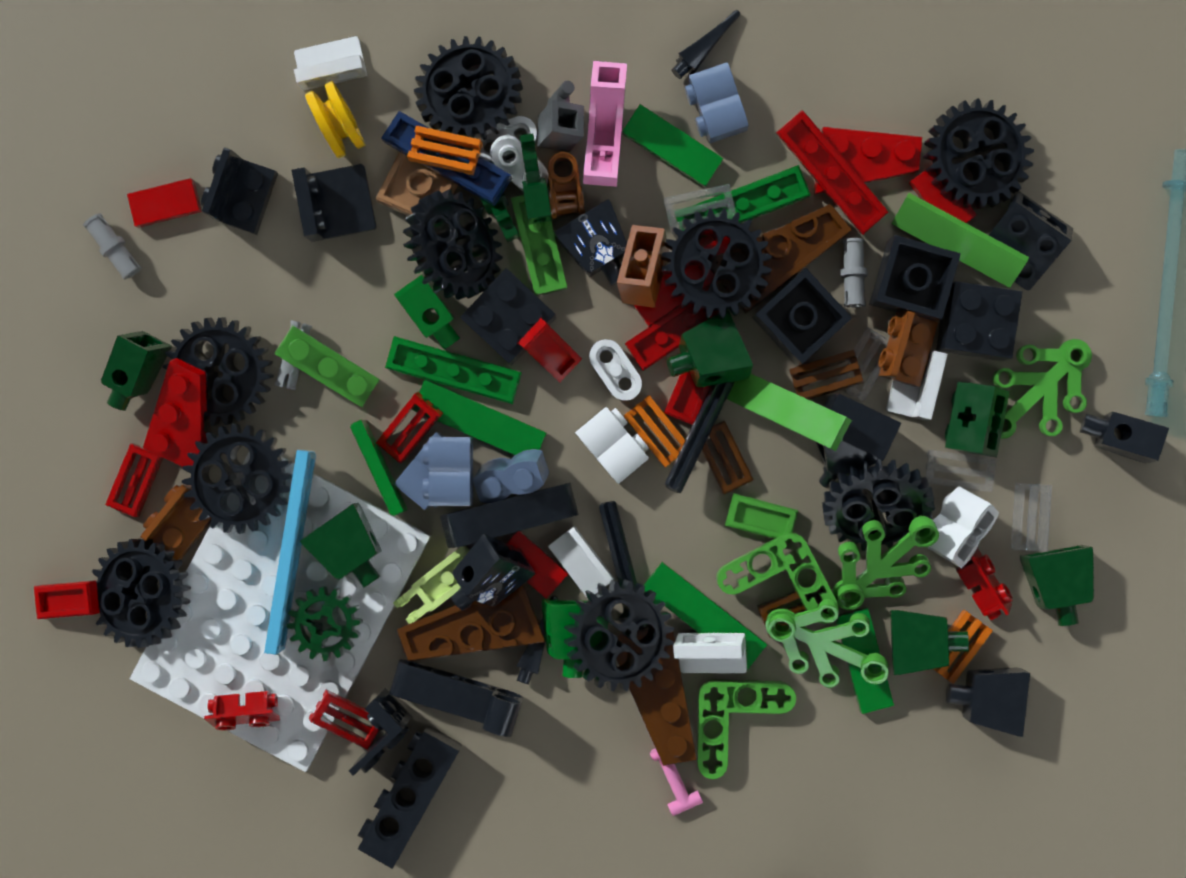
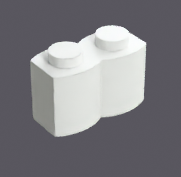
[575,407,649,484]
[927,486,999,568]

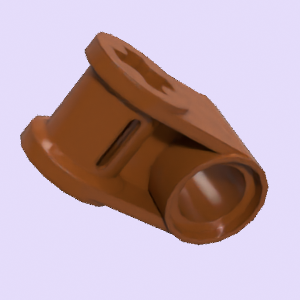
[548,152,585,220]

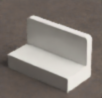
[294,36,368,91]
[886,351,948,420]
[548,525,615,599]
[673,633,747,673]

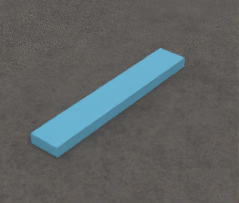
[264,450,316,655]

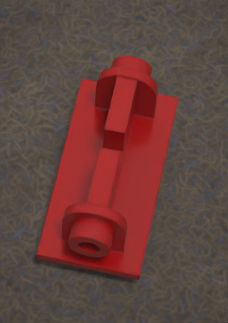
[956,547,1013,620]
[204,691,280,731]

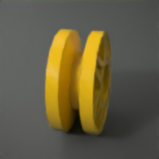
[305,80,366,159]

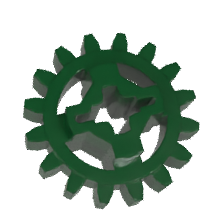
[287,586,363,661]

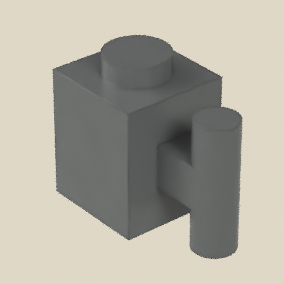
[537,81,584,152]

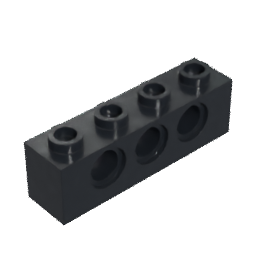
[357,725,462,869]

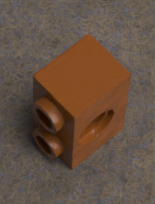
[617,225,669,308]

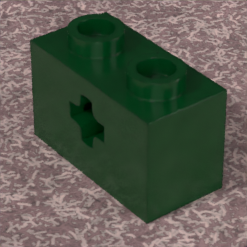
[945,382,1010,458]

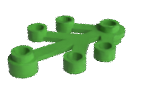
[992,339,1092,439]
[832,516,939,610]
[765,599,889,688]

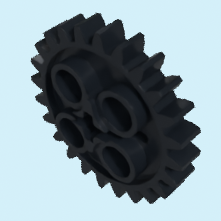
[414,36,523,140]
[923,98,1034,209]
[403,189,503,300]
[661,208,772,319]
[163,317,274,426]
[182,424,293,534]
[822,459,935,551]
[92,538,191,648]
[564,579,674,692]

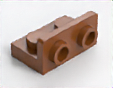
[878,310,938,387]
[140,484,212,560]

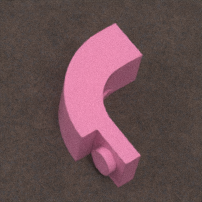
[583,61,627,187]

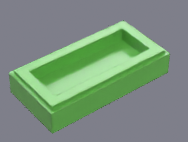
[725,493,798,542]

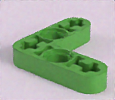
[716,533,838,624]
[697,679,796,779]

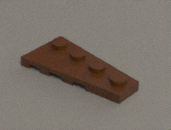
[710,204,852,314]
[397,584,546,661]
[616,630,697,766]

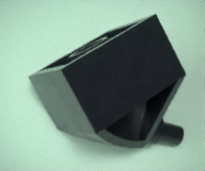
[816,393,901,488]

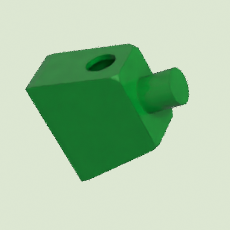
[394,273,460,350]
[541,600,609,678]

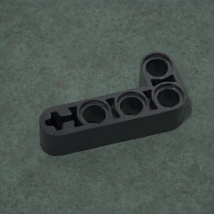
[440,482,579,548]
[389,659,524,737]

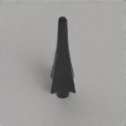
[671,10,740,79]
[516,596,558,685]

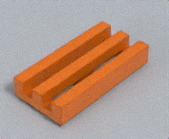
[407,125,482,175]
[624,395,685,468]
[933,609,993,684]

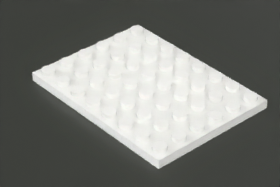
[130,452,432,772]

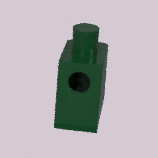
[666,310,753,387]
[101,331,172,411]
[300,502,382,588]
[1020,545,1094,626]
[890,610,969,675]

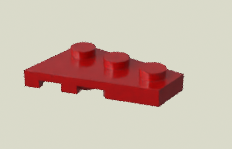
[814,127,923,195]
[143,358,207,467]

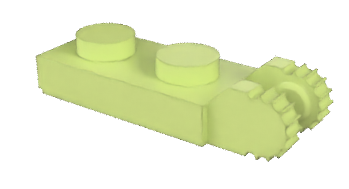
[393,545,470,624]

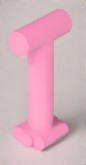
[650,748,703,816]

